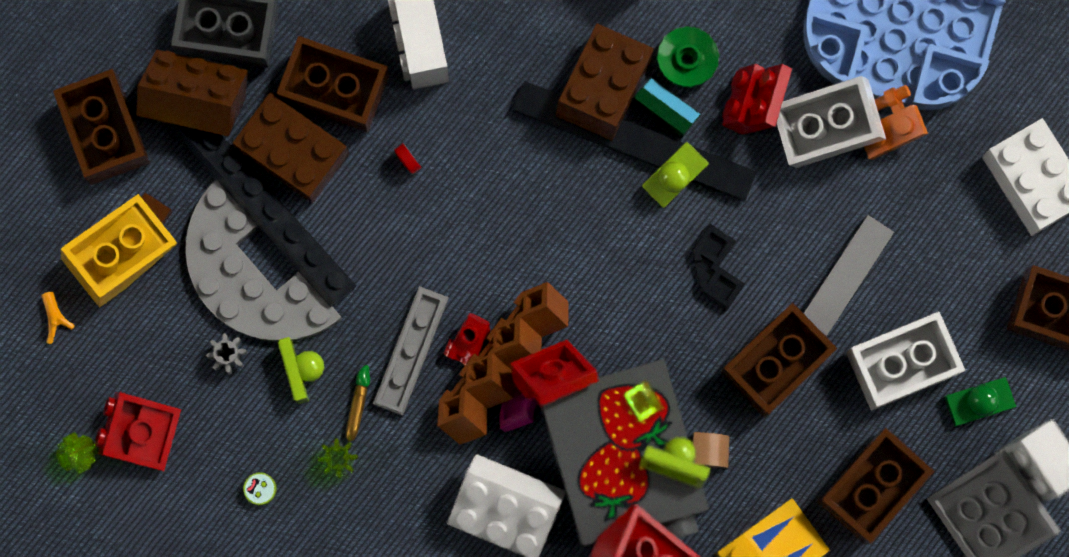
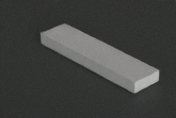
[804,215,894,336]
[373,286,449,416]

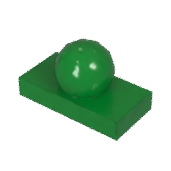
[944,377,1016,427]

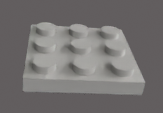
[927,449,1060,557]

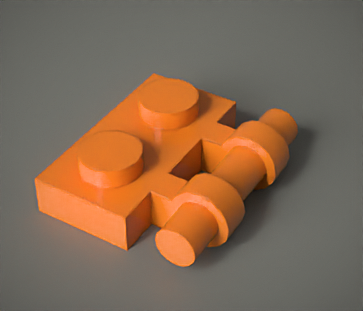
[864,85,928,159]

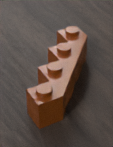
[438,282,569,445]

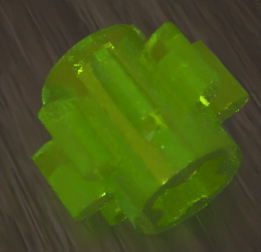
[56,432,97,475]
[318,438,359,479]

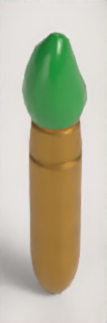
[346,365,370,442]

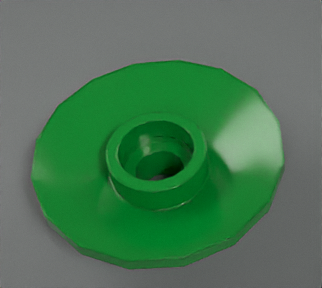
[657,26,719,88]

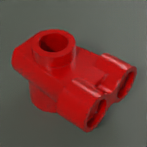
[443,313,490,366]

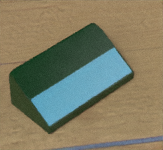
[632,78,701,139]

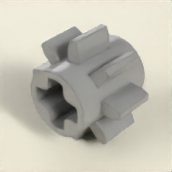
[206,333,248,374]

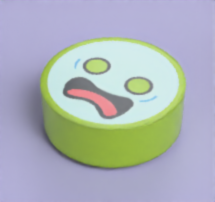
[244,473,277,505]

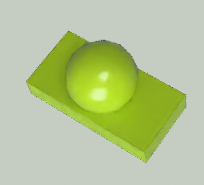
[642,141,709,208]
[278,337,324,404]
[640,437,710,489]

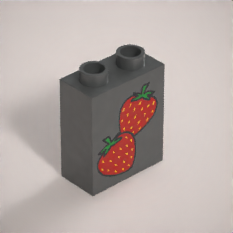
[540,359,709,548]

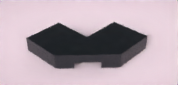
[692,224,745,311]

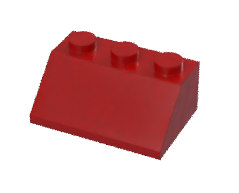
[590,505,700,557]

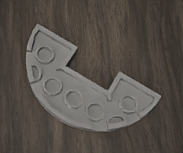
[186,179,342,342]

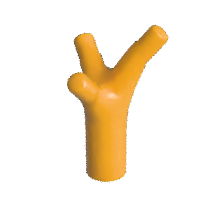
[41,292,75,344]

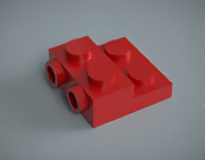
[722,64,792,135]
[510,340,599,406]
[94,392,181,471]

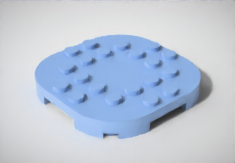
[803,0,1006,110]

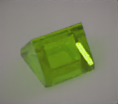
[623,380,664,423]

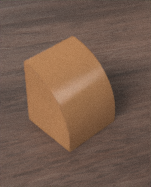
[691,432,730,469]

